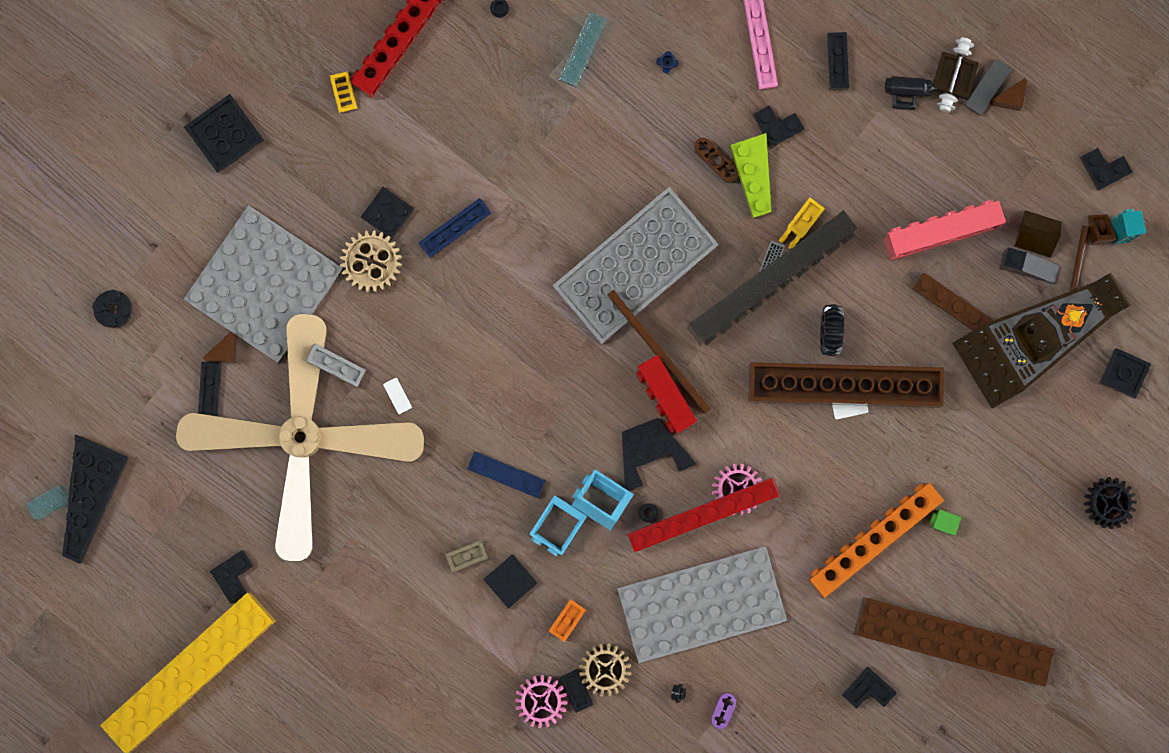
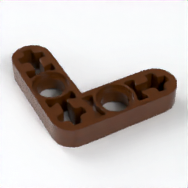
[694,138,739,183]

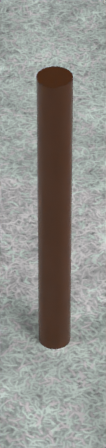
[1070,225,1090,291]

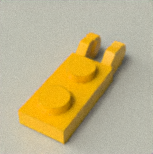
[779,197,825,250]

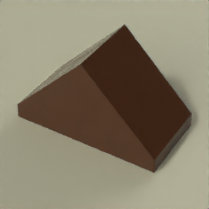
[990,78,1027,111]
[1088,214,1117,245]
[203,332,236,363]

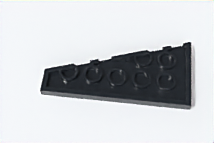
[62,434,129,564]

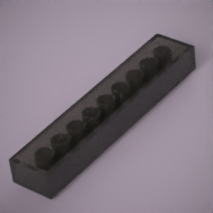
[687,210,858,346]

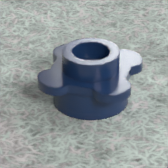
[656,51,679,74]

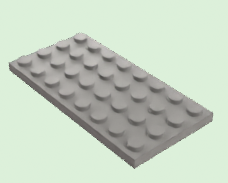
[553,187,719,344]
[617,546,787,663]

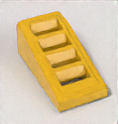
[330,71,357,113]

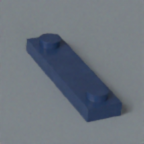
[419,198,491,259]
[467,451,545,498]

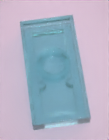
[26,485,69,521]

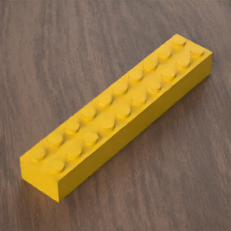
[100,593,276,753]

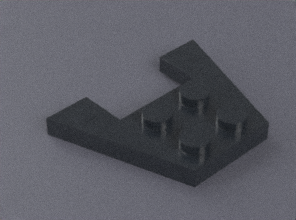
[622,418,696,491]

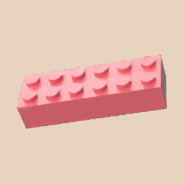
[883,200,1006,261]

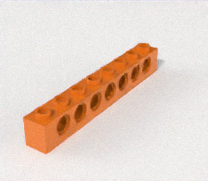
[808,482,944,598]

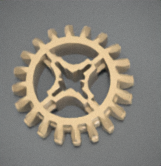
[579,644,631,696]

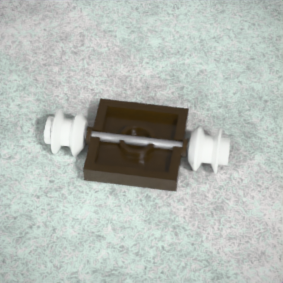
[932,37,979,113]

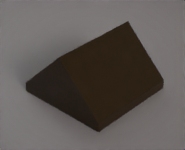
[1014,210,1062,258]

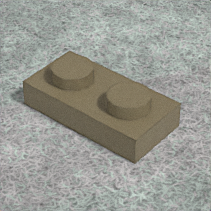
[445,540,488,572]

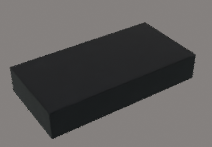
[559,669,593,713]

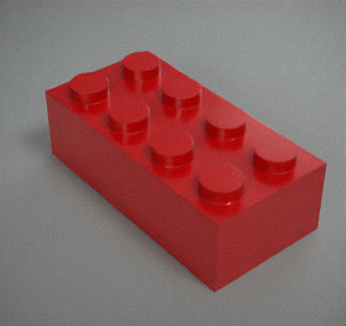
[635,355,697,435]

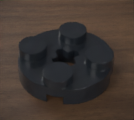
[92,290,133,328]

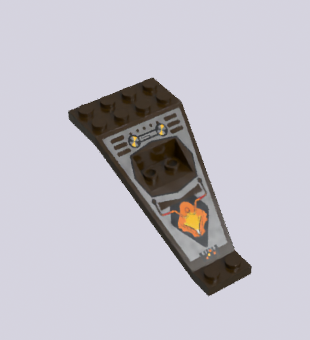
[952,273,1131,408]

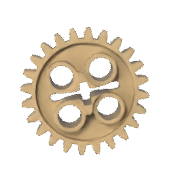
[340,231,402,293]

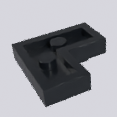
[753,105,804,148]
[1080,148,1133,191]
[210,550,253,604]
[842,666,897,709]

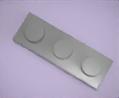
[305,344,366,387]

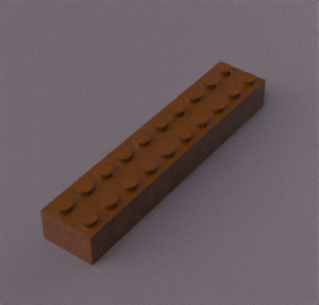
[748,362,944,408]
[853,597,1055,687]

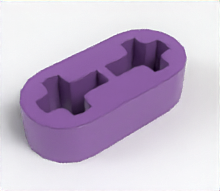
[711,693,736,729]

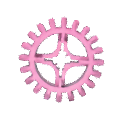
[712,464,762,516]
[515,675,567,728]

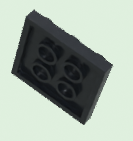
[184,94,264,173]

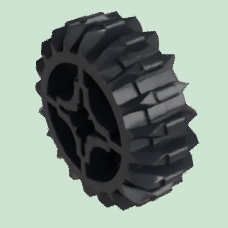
[820,304,845,356]
[1083,477,1137,529]

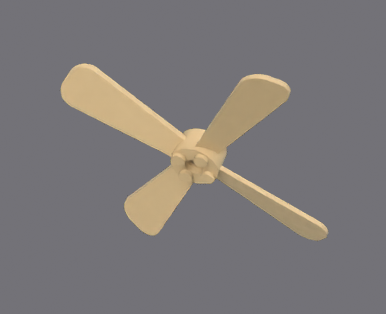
[176,314,424,561]

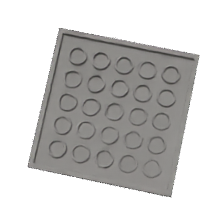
[183,205,343,363]

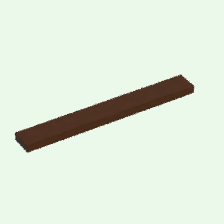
[607,290,710,413]

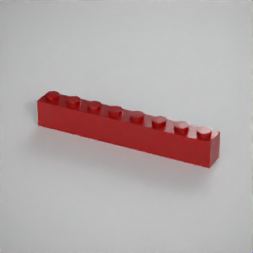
[627,477,781,552]

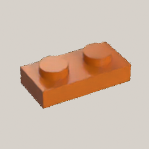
[549,599,586,642]

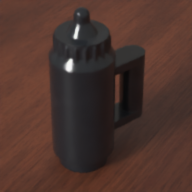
[885,76,938,110]

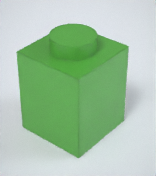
[929,510,962,536]

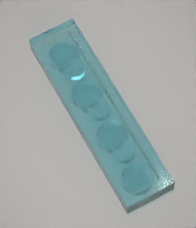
[559,11,608,88]

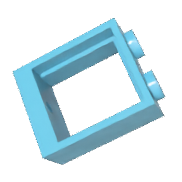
[572,470,634,531]
[530,495,587,557]

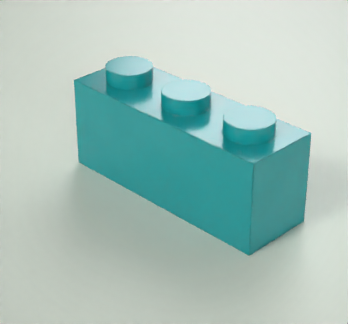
[1111,208,1146,245]

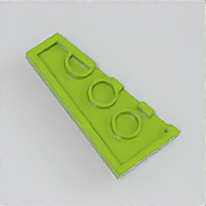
[729,133,771,218]

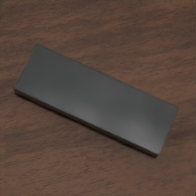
[964,59,1012,116]

